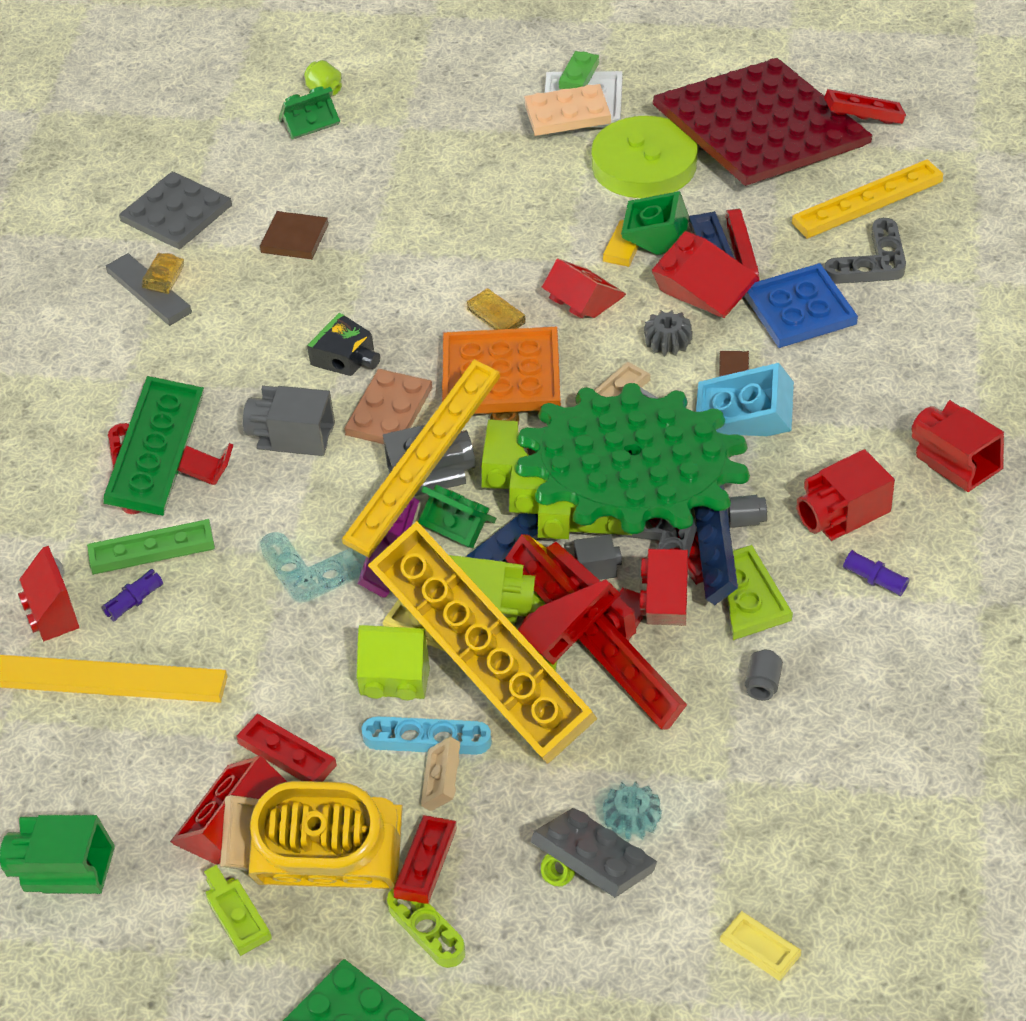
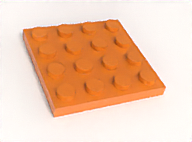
[442,326,561,414]

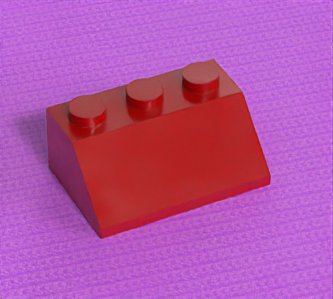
[170,755,287,865]

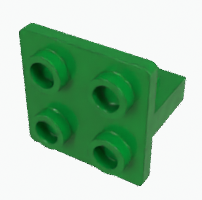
[279,86,340,140]
[418,484,497,548]

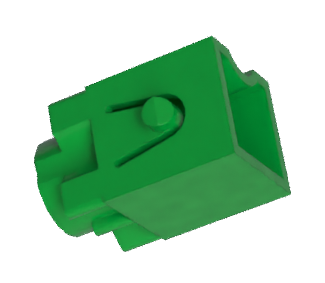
[0,815,115,894]

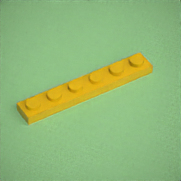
[792,159,943,239]

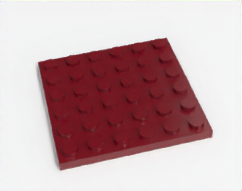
[653,58,873,186]

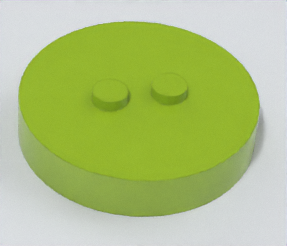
[591,116,697,198]

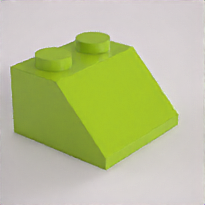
[357,625,430,701]

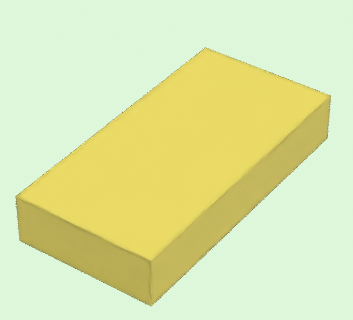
[720,911,801,981]

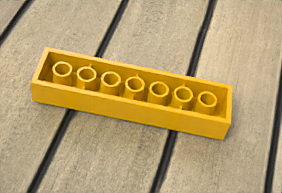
[368,521,598,764]

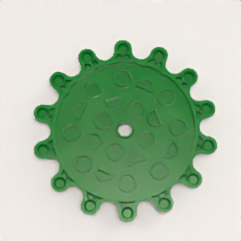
[515,383,750,534]

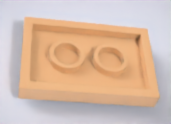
[524,84,611,136]

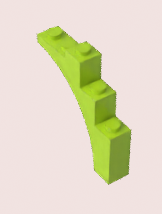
[481,420,632,540]

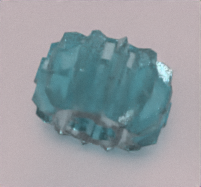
[603,781,662,842]

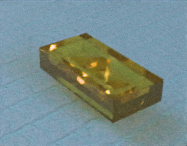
[142,253,184,294]
[467,288,526,330]

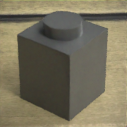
[574,534,622,580]

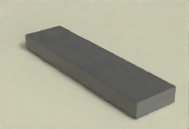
[106,253,192,326]

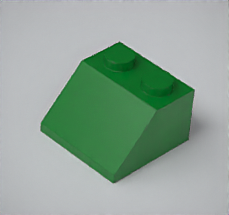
[621,191,689,255]

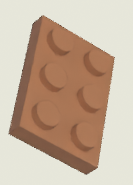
[344,369,433,444]

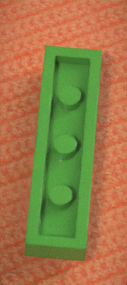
[87,519,215,575]

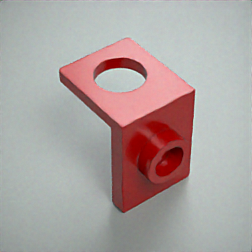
[178,443,234,485]

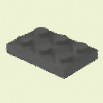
[531,808,657,898]

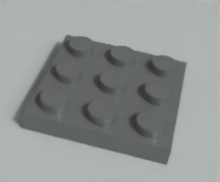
[119,171,232,250]

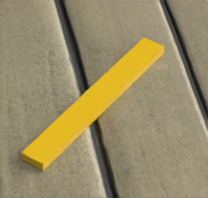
[342,359,500,558]
[0,655,228,703]

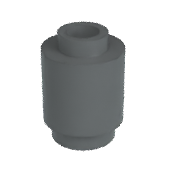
[727,494,767,528]
[745,649,783,701]

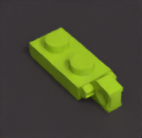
[204,865,272,956]

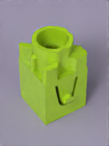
[449,555,535,625]

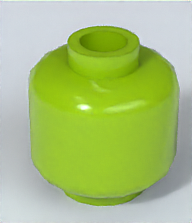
[304,60,342,96]

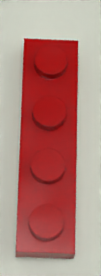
[546,542,636,639]

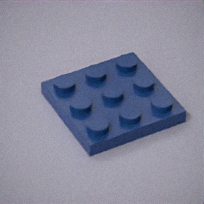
[744,263,858,348]

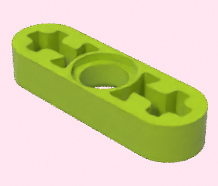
[387,888,465,968]

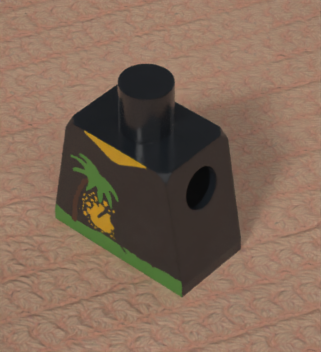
[307,313,381,376]

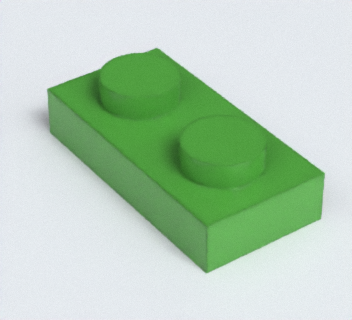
[559,51,599,89]

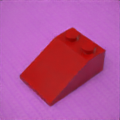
[651,231,759,318]

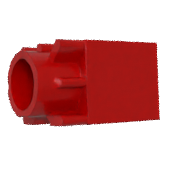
[911,400,1004,492]
[796,449,895,541]

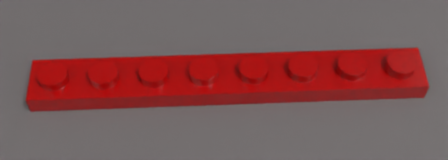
[505,534,687,730]

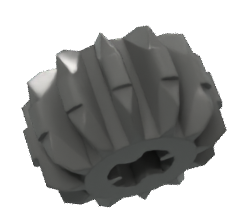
[644,310,693,357]

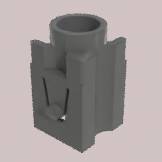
[243,385,335,456]
[382,425,476,496]

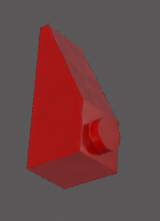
[517,579,621,665]

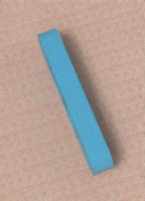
[361,716,492,755]

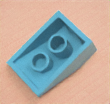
[696,363,794,436]

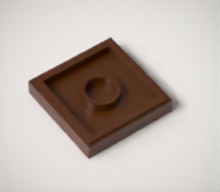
[260,211,329,260]

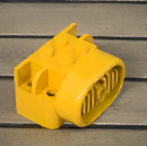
[249,781,403,889]

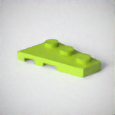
[727,545,793,640]

